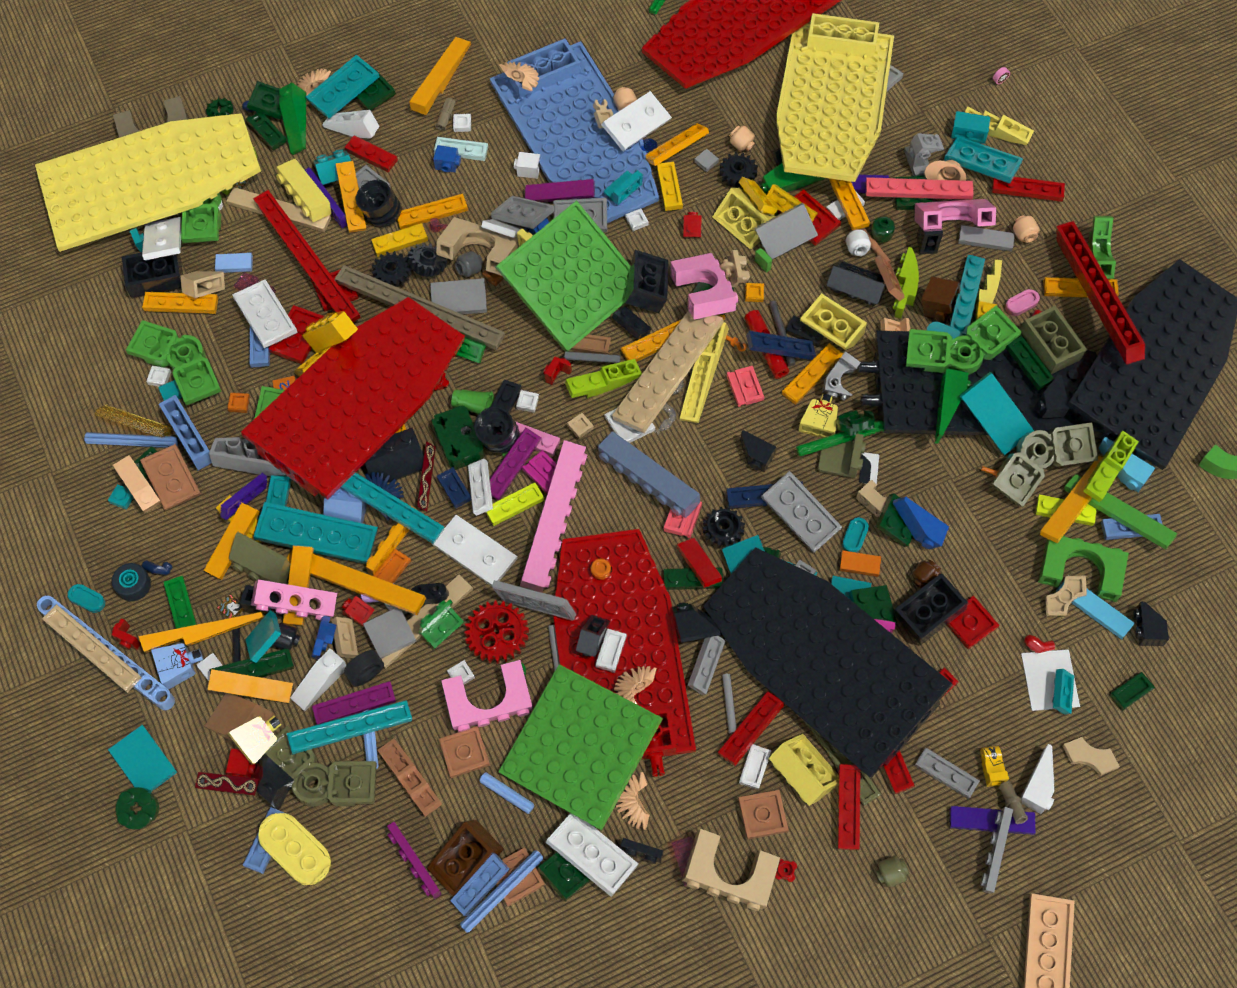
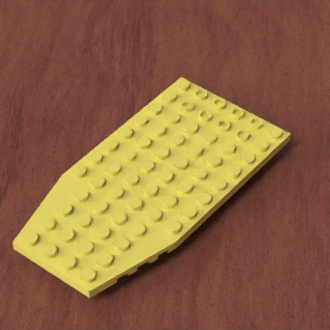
[776,13,894,182]
[35,113,261,252]

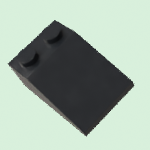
[625,250,668,313]

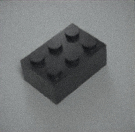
[122,252,183,298]
[895,573,968,645]

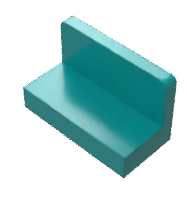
[951,111,990,144]
[604,170,643,205]

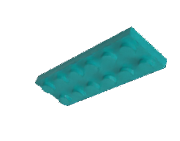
[253,502,378,564]

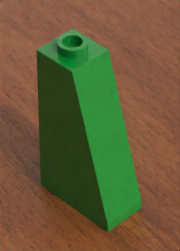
[760,163,825,195]

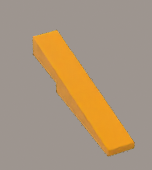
[409,37,471,115]
[138,612,264,653]

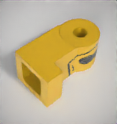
[980,746,1009,787]

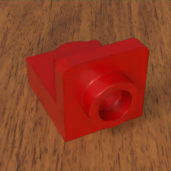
[341,596,375,626]

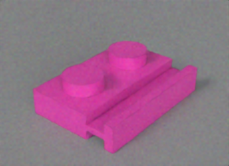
[522,450,556,494]

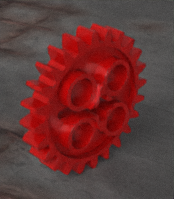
[464,600,529,664]

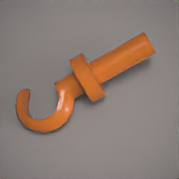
[726,335,747,352]

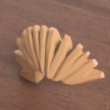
[499,62,539,91]
[297,69,331,105]
[614,666,657,704]
[616,772,650,830]

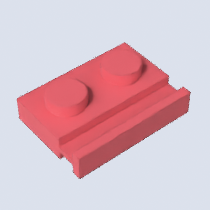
[727,366,764,407]
[664,502,702,538]

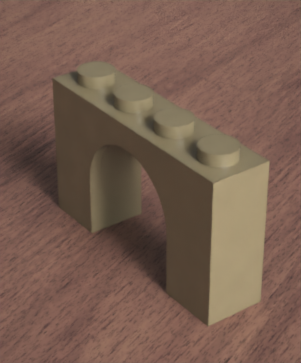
[113,96,188,138]

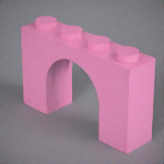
[915,199,996,230]
[671,253,738,320]
[441,660,533,732]

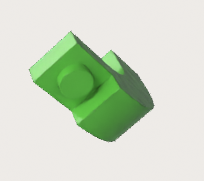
[1089,216,1116,279]
[1199,444,1237,479]

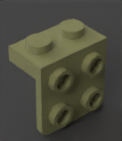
[818,434,866,478]

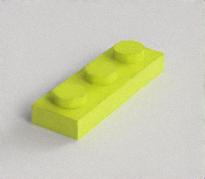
[486,483,545,526]
[1035,494,1097,526]

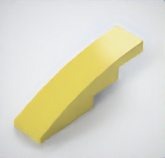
[965,107,1034,145]
[976,260,1002,312]

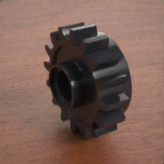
[719,152,758,189]
[407,243,447,277]
[372,251,412,288]
[702,507,745,549]

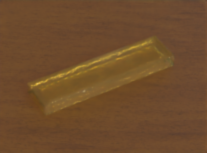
[95,405,172,438]

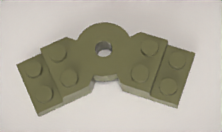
[990,423,1098,507]
[260,726,377,807]

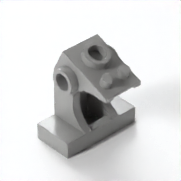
[904,133,944,176]
[822,352,861,401]

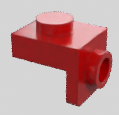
[683,212,702,237]
[543,356,572,385]
[111,618,141,650]

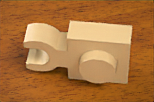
[593,99,613,128]

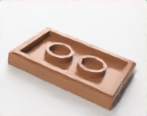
[140,444,201,511]

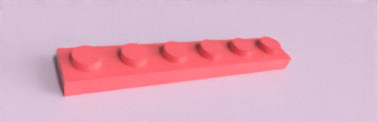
[866,178,974,200]

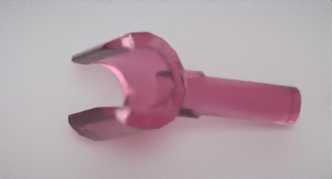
[430,218,448,232]

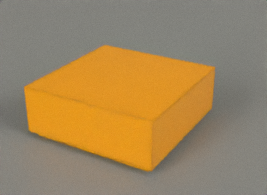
[745,283,764,302]

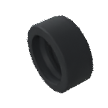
[344,650,384,686]

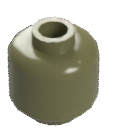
[876,856,910,887]

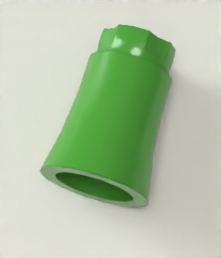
[451,389,494,414]

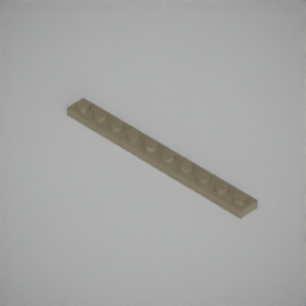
[335,265,505,350]

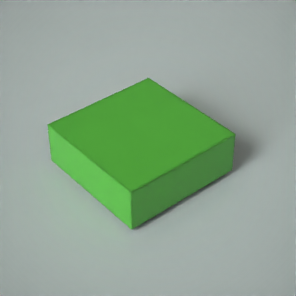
[755,248,772,273]

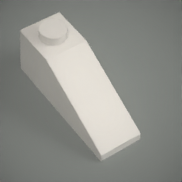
[322,110,379,139]
[290,649,346,712]
[1020,744,1054,814]

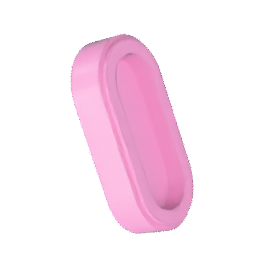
[1005,289,1040,316]

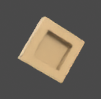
[567,413,594,439]

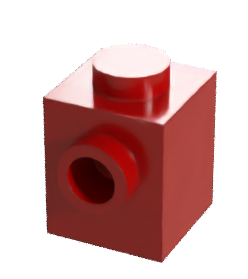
[226,748,256,778]

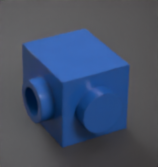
[433,145,461,173]

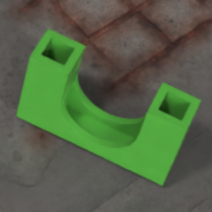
[1038,536,1129,602]

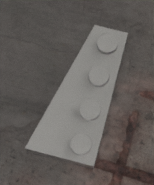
[209,437,287,476]

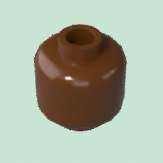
[912,560,941,588]

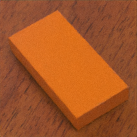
[373,549,411,583]
[839,550,881,577]

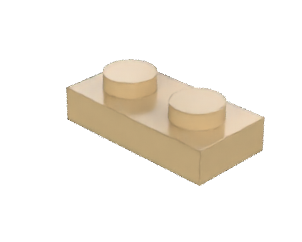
[331,617,358,658]

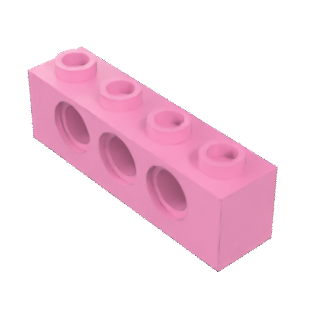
[251,580,337,620]

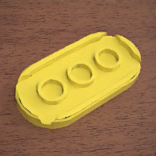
[258,813,331,885]

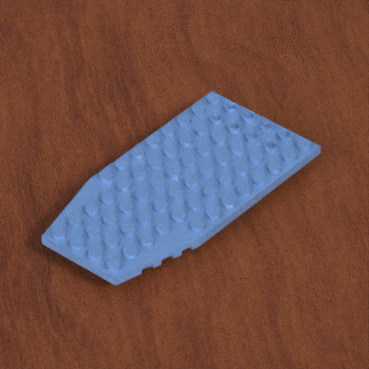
[490,39,659,223]

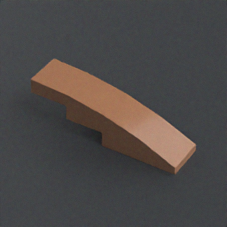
[377,739,442,817]

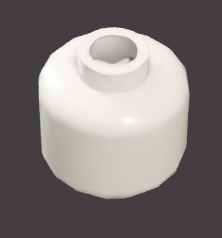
[845,230,871,256]

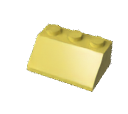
[712,188,775,249]
[800,294,867,350]
[769,734,839,806]

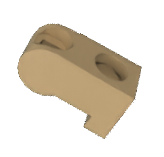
[856,480,888,518]

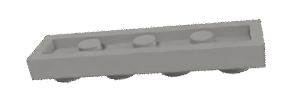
[980,807,1013,894]

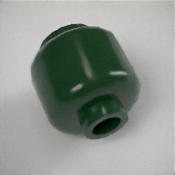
[871,216,895,243]

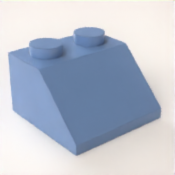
[324,487,367,524]

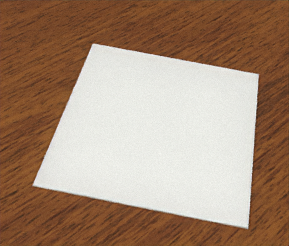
[1021,650,1080,711]

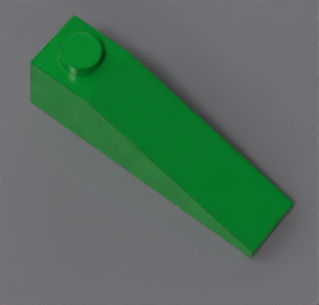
[279,82,307,155]
[934,368,971,444]

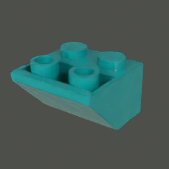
[313,149,351,185]

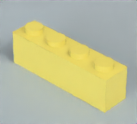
[276,159,331,222]

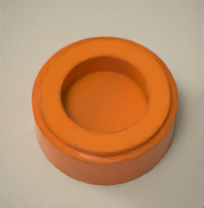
[591,559,611,579]

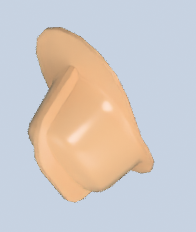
[925,160,966,181]

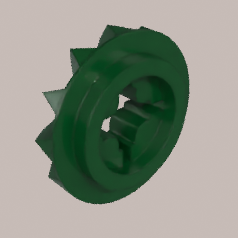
[206,97,234,117]

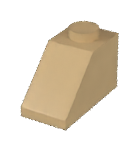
[181,271,225,298]

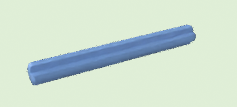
[84,432,178,447]
[460,850,543,933]

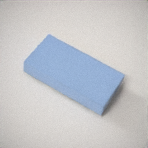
[215,253,253,273]

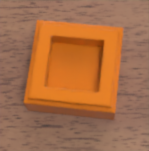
[228,393,250,413]

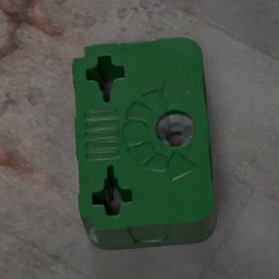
[432,406,484,470]

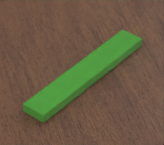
[1064,474,1178,550]

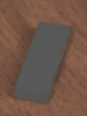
[564,351,621,363]

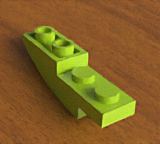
[893,247,919,319]
[565,359,642,398]
[1083,431,1139,502]

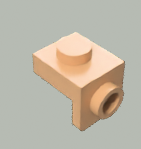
[880,318,911,331]

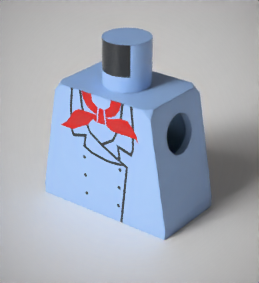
[151,643,204,689]

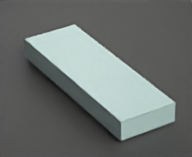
[434,137,488,161]

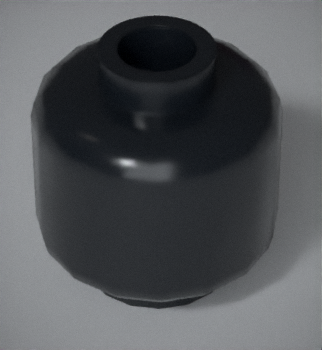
[272,622,301,651]

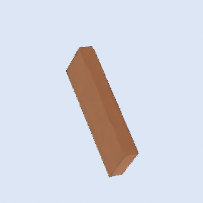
[875,255,905,301]

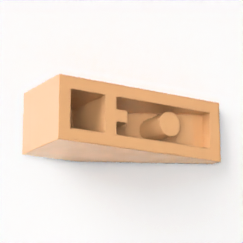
[113,455,161,513]

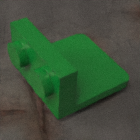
[418,599,464,649]

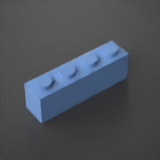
[159,395,212,470]

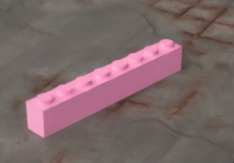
[520,440,588,593]

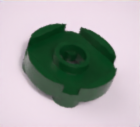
[836,410,875,435]
[116,787,159,830]

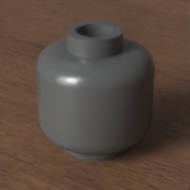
[455,251,483,277]

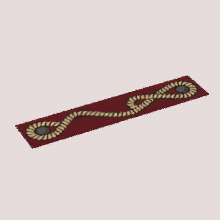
[417,441,436,512]
[195,772,259,796]

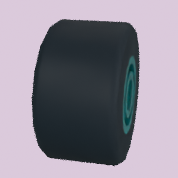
[112,563,151,601]

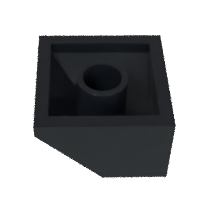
[672,603,721,643]
[252,754,294,810]

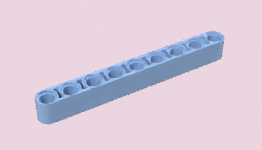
[37,596,175,710]

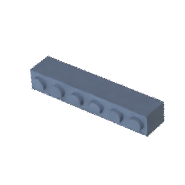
[598,431,700,518]

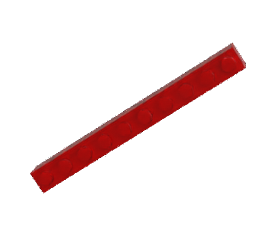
[1056,221,1145,365]

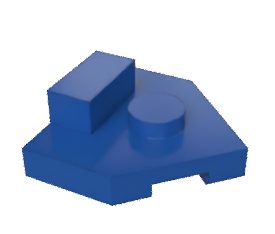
[312,616,337,660]

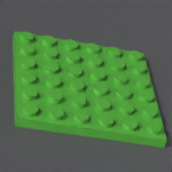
[495,200,631,351]
[499,664,662,830]

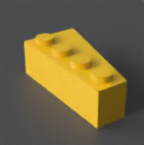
[302,311,358,352]

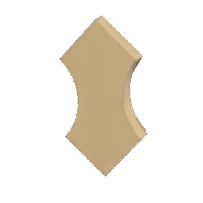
[1045,576,1087,616]
[1063,737,1120,776]

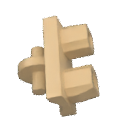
[719,250,750,287]

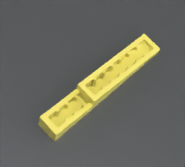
[680,322,729,423]

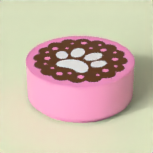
[993,67,1010,84]

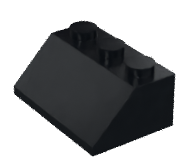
[826,260,886,305]
[365,427,424,484]

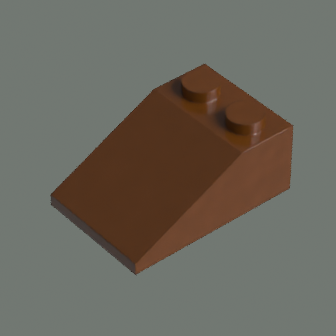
[427,820,504,897]

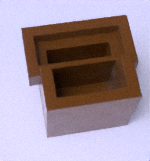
[921,276,961,324]

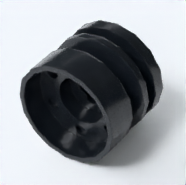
[356,180,402,228]
[474,407,520,454]

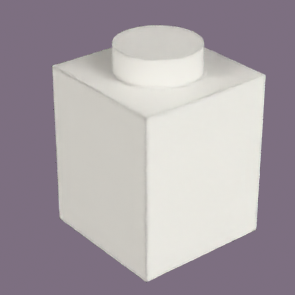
[514,152,540,179]

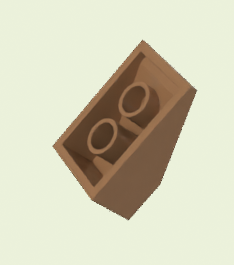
[204,693,277,743]

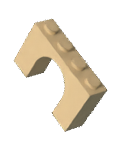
[436,217,519,276]
[682,829,780,911]

